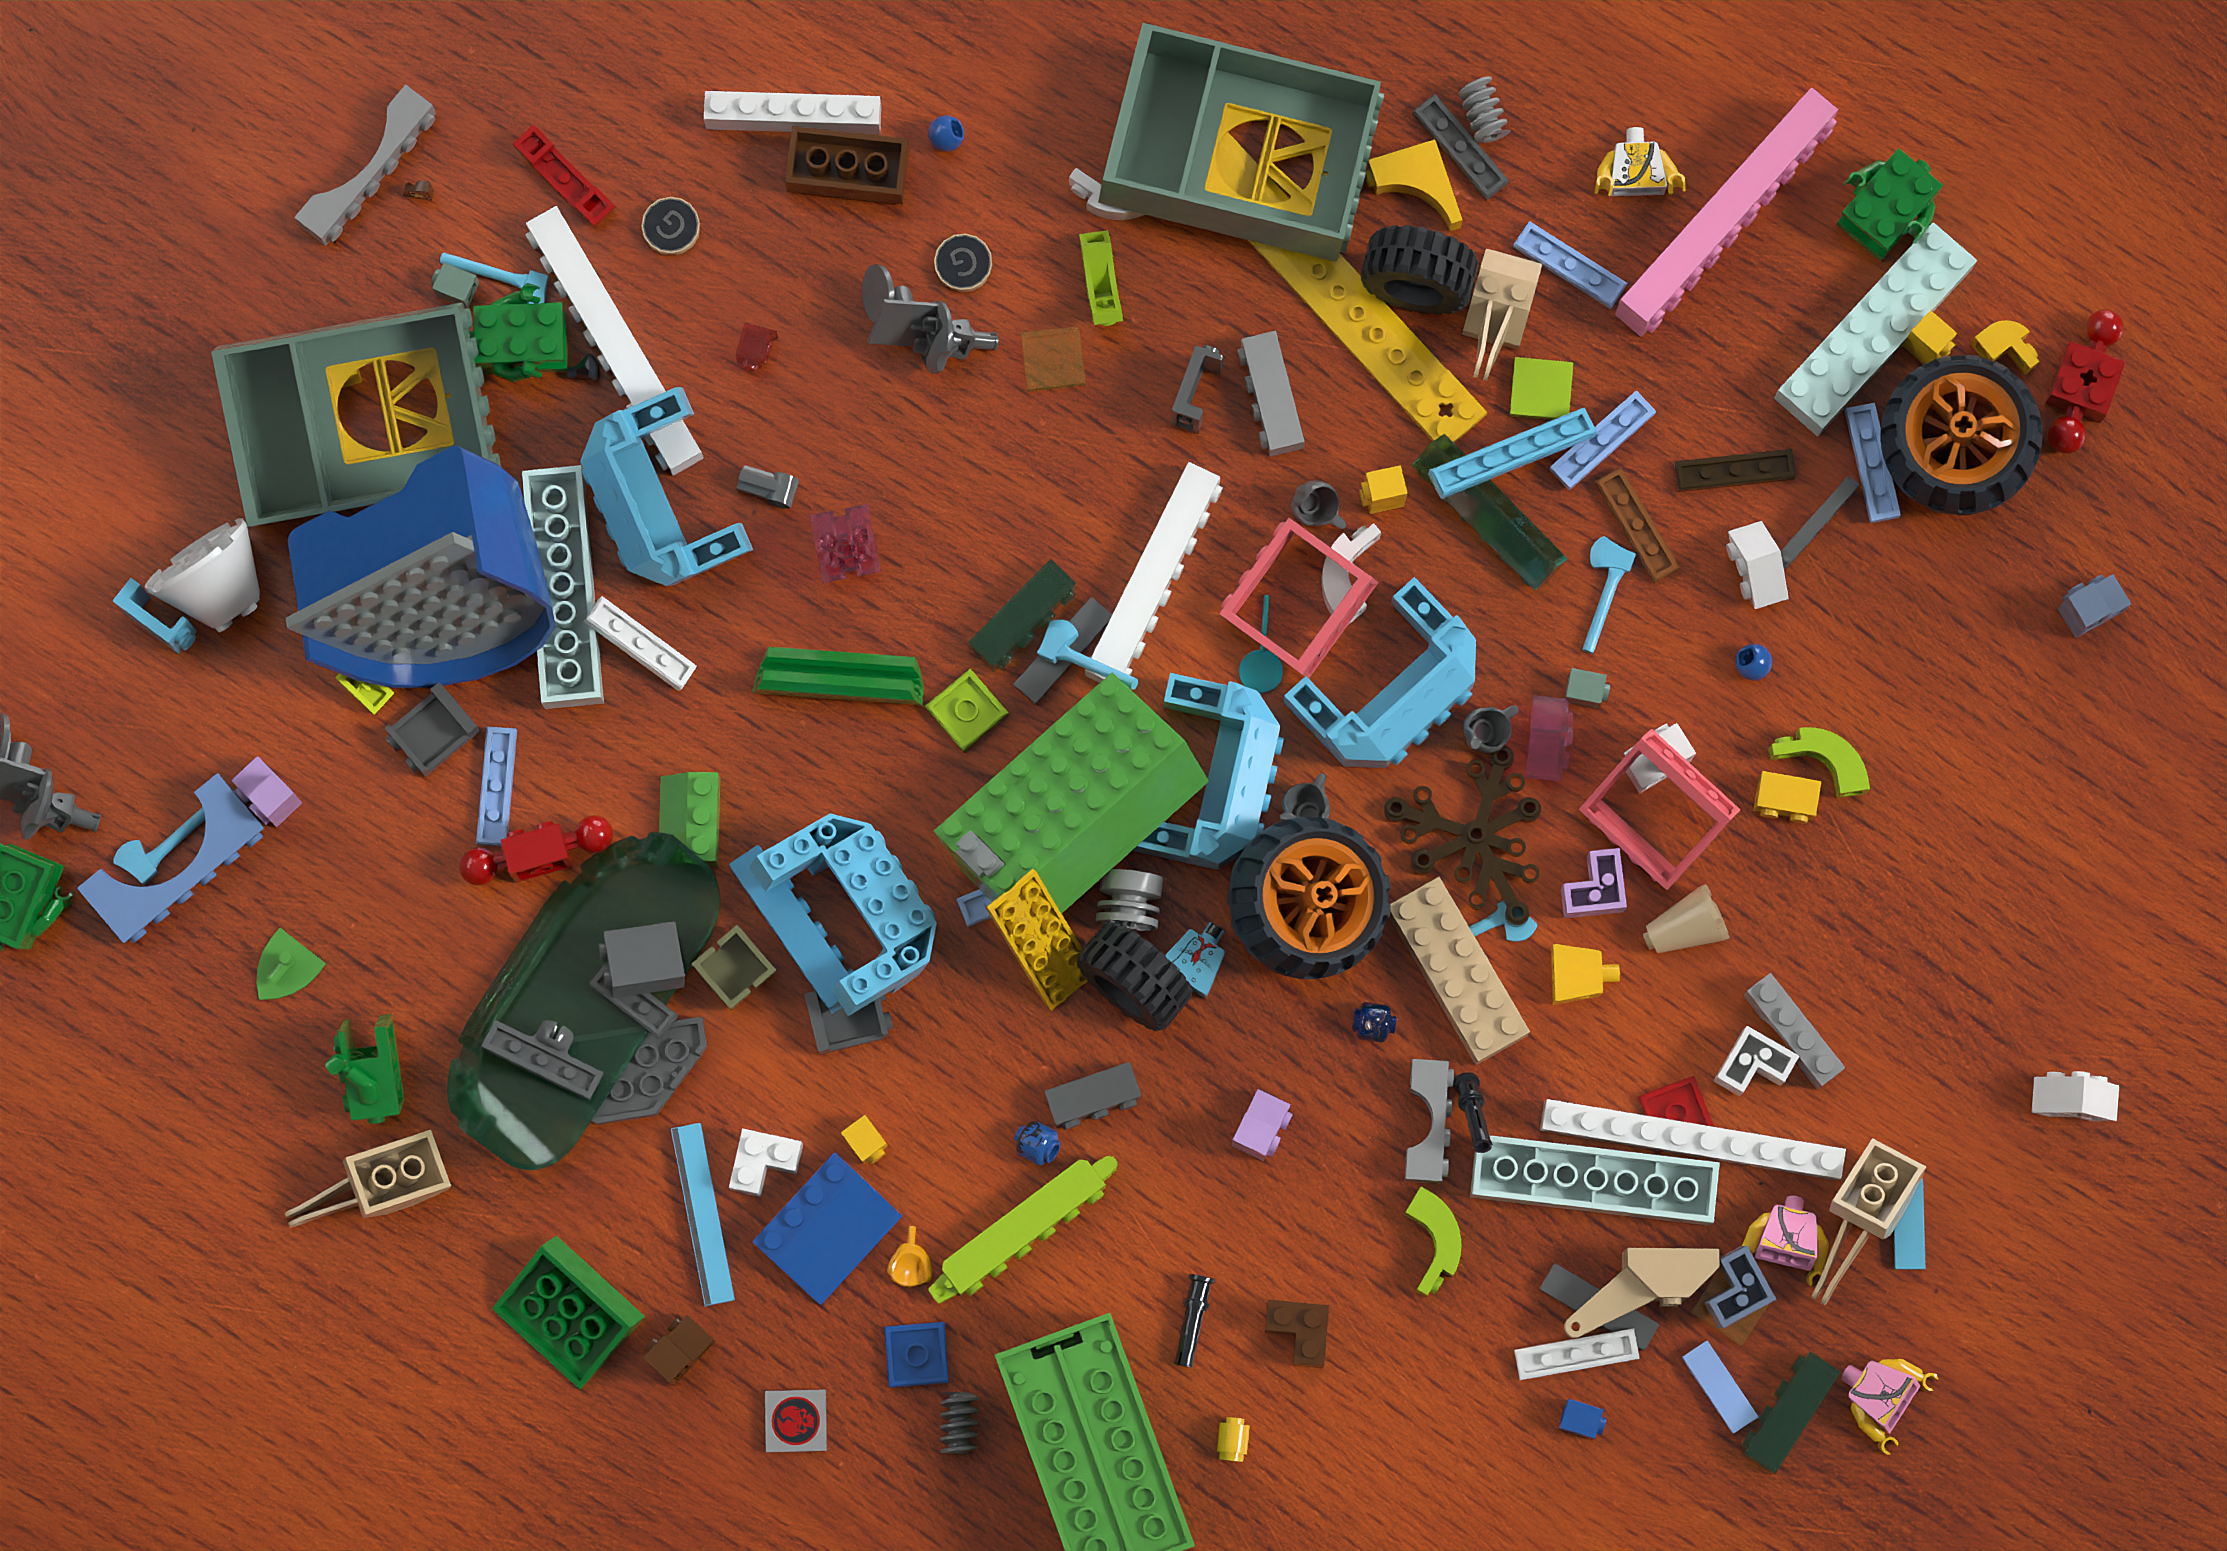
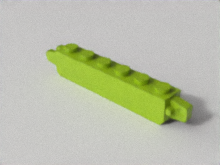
[928,1155,1118,1304]

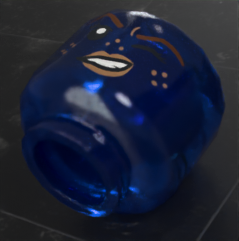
[1352,1002,1397,1043]

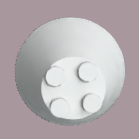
[145,518,260,632]

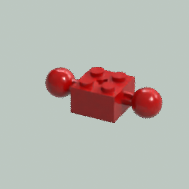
[2045,309,2126,454]
[459,815,613,886]

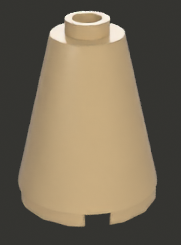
[1643,884,1730,953]

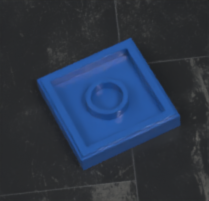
[884,1322,949,1388]

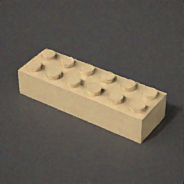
[1389,877,1530,1065]

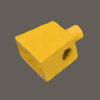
[1551,944,1620,1005]

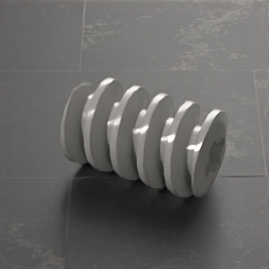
[1459,76,1510,143]

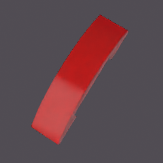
[512,124,616,227]

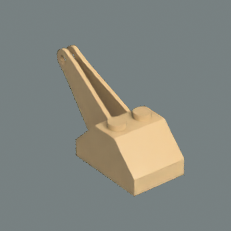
[1462,249,1542,381]
[284,1130,451,1228]
[1811,1138,1926,1305]
[1564,1248,1719,1338]

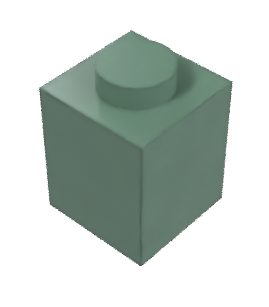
[431,262,479,309]
[1564,668,1610,709]

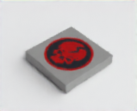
[765,1390,827,1453]

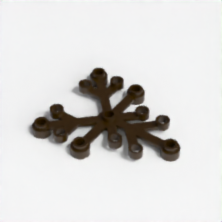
[1384,745,1541,927]

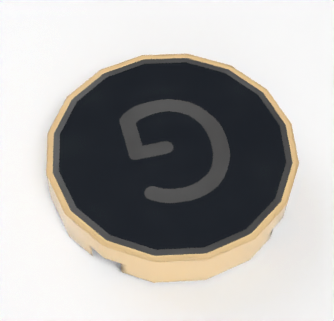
[641,197,700,255]
[934,233,992,293]

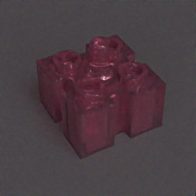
[810,504,881,583]

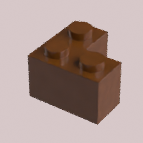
[1265,1300,1329,1368]
[643,1315,716,1386]

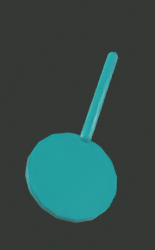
[1239,595,1283,693]

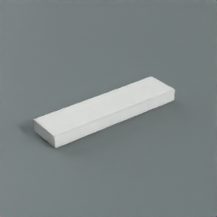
[583,596,697,691]
[1514,1328,1640,1380]

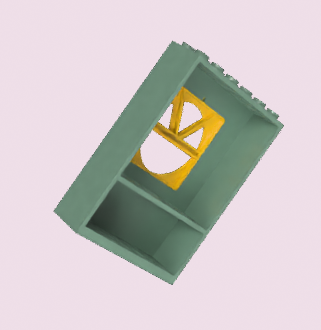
[1098,22,1384,262]
[211,302,501,527]

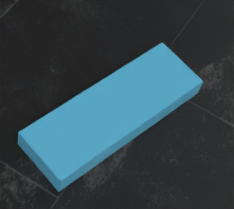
[1893,1178,1925,1270]

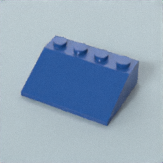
[752,1152,902,1305]

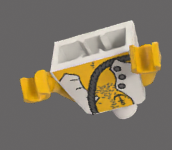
[1594,127,1685,196]

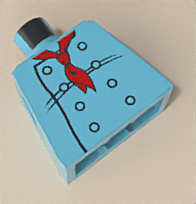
[1165,922,1225,999]

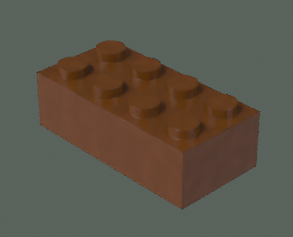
[785,126,910,205]

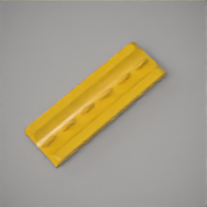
[985,869,1088,1011]

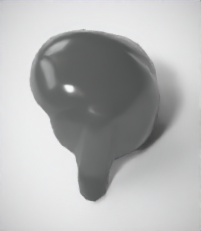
[1291,480,1346,529]
[1463,705,1518,754]
[1280,773,1330,820]

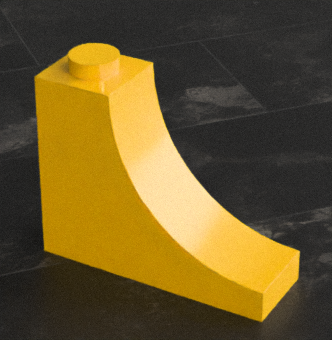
[1365,139,1463,231]

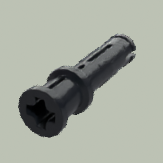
[1453,1072,1493,1153]
[1174,1274,1215,1368]

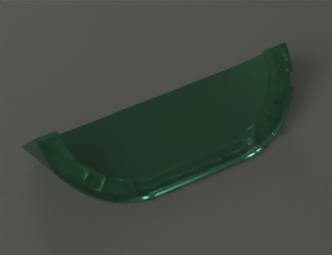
[447,832,720,1170]

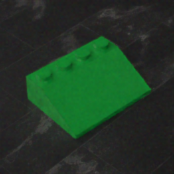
[492,1236,645,1390]

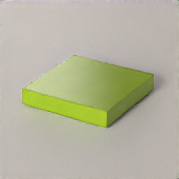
[1510,357,1573,420]
[925,669,1009,752]

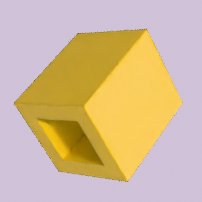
[841,1115,888,1164]

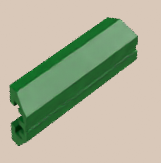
[752,647,924,705]

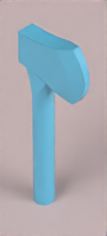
[440,252,549,304]
[1582,536,1636,654]
[1037,620,1138,690]
[114,807,205,885]
[1469,901,1537,942]

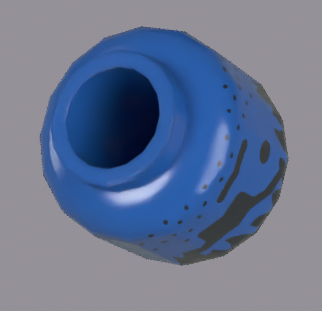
[1014,1121,1061,1165]

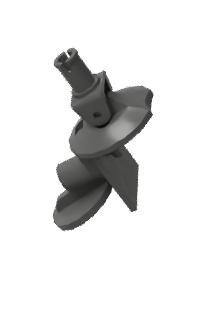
[862,264,999,374]
[0,713,101,840]

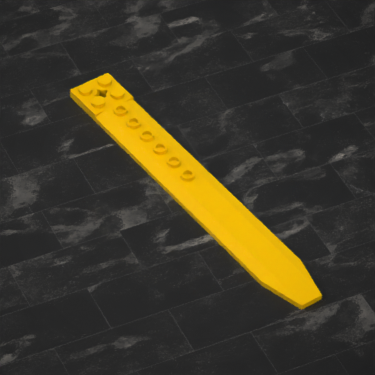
[1216,132,1487,453]

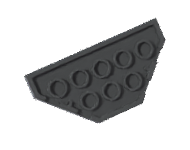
[528,1017,708,1125]

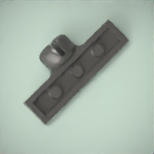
[481,1020,604,1101]

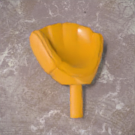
[887,1226,932,1287]

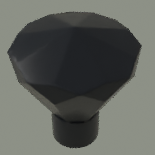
[567,353,600,381]

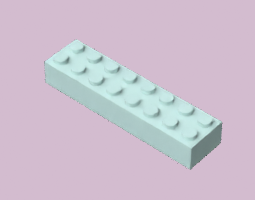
[1774,222,1978,437]
[522,465,604,709]
[1470,1136,1720,1226]

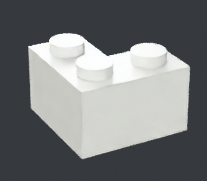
[1726,521,1789,609]
[1624,723,1696,794]
[1714,1026,1799,1096]
[2032,1071,2119,1121]
[729,1128,803,1197]

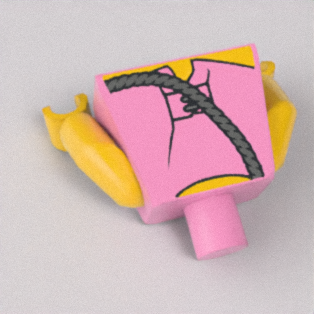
[1742,1196,1829,1286]
[1841,1359,1938,1455]

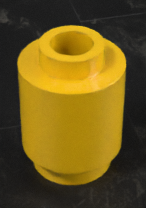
[1217,1417,1250,1462]

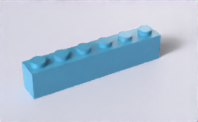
[729,844,854,1014]

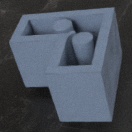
[2057,574,2131,638]
[1703,1246,1776,1328]

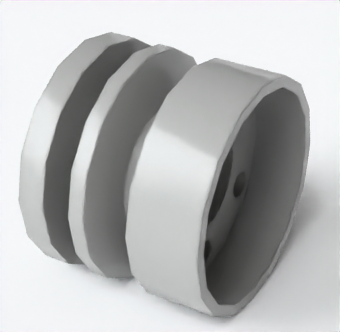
[1096,869,1163,932]

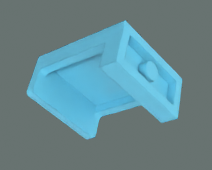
[113,578,197,654]

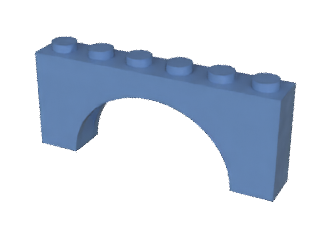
[77,773,265,944]

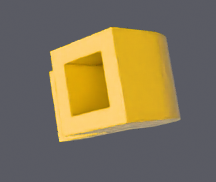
[1970,320,2039,375]

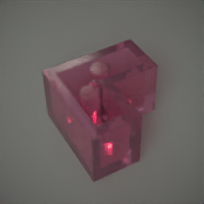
[1525,695,1573,781]

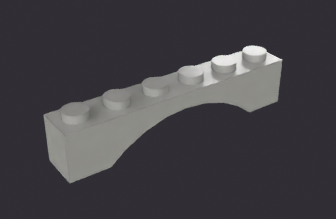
[294,84,436,246]

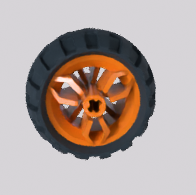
[1880,354,2042,516]
[1227,817,1391,979]

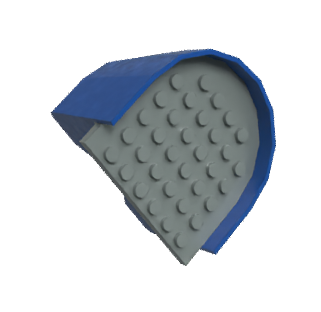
[286,446,556,688]

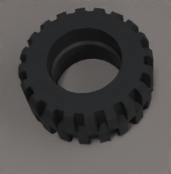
[1360,225,1478,315]
[1077,922,1192,1031]

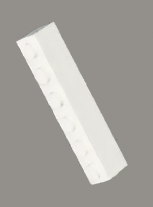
[704,91,881,134]

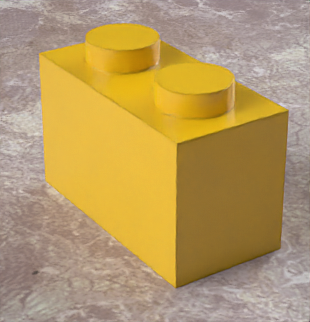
[1902,310,1957,365]
[1359,465,1407,514]
[1753,771,1821,824]

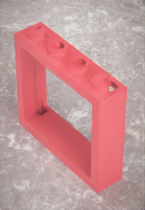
[1219,518,1379,678]
[1579,729,1740,890]

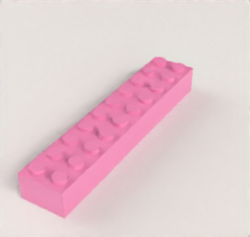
[1615,87,1838,337]

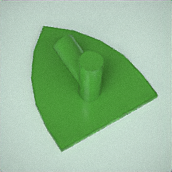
[256,928,326,1000]

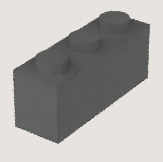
[1044,1062,1142,1130]

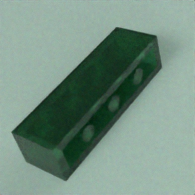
[968,559,1076,672]
[1741,1352,1841,1475]

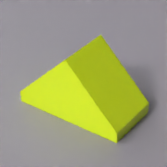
[335,673,394,715]

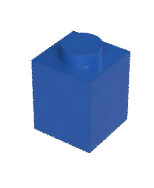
[1558,1399,1607,1440]

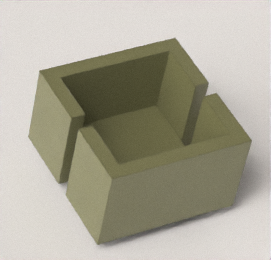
[691,925,776,1011]

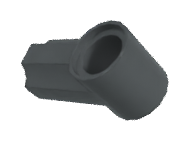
[736,465,800,509]

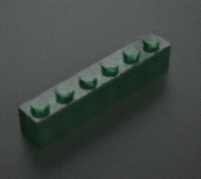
[1412,433,1568,590]

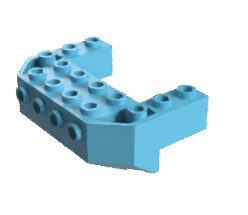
[580,387,753,586]
[1283,577,1476,768]
[1132,673,1284,870]
[749,813,937,1016]

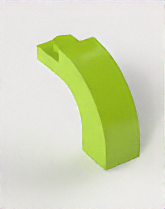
[1079,230,1123,326]
[1768,727,1870,798]
[1404,1187,1462,1297]

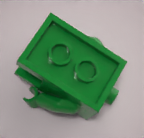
[1836,148,1943,262]
[469,283,568,383]
[0,843,73,951]
[325,1014,405,1124]

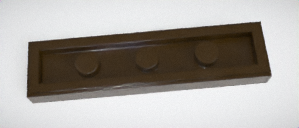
[1674,449,1796,492]

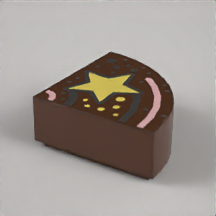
[403,180,434,200]

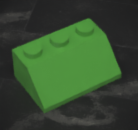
[658,772,721,866]

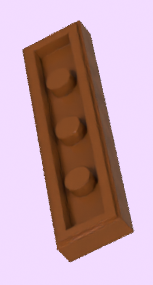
[1595,467,1680,584]

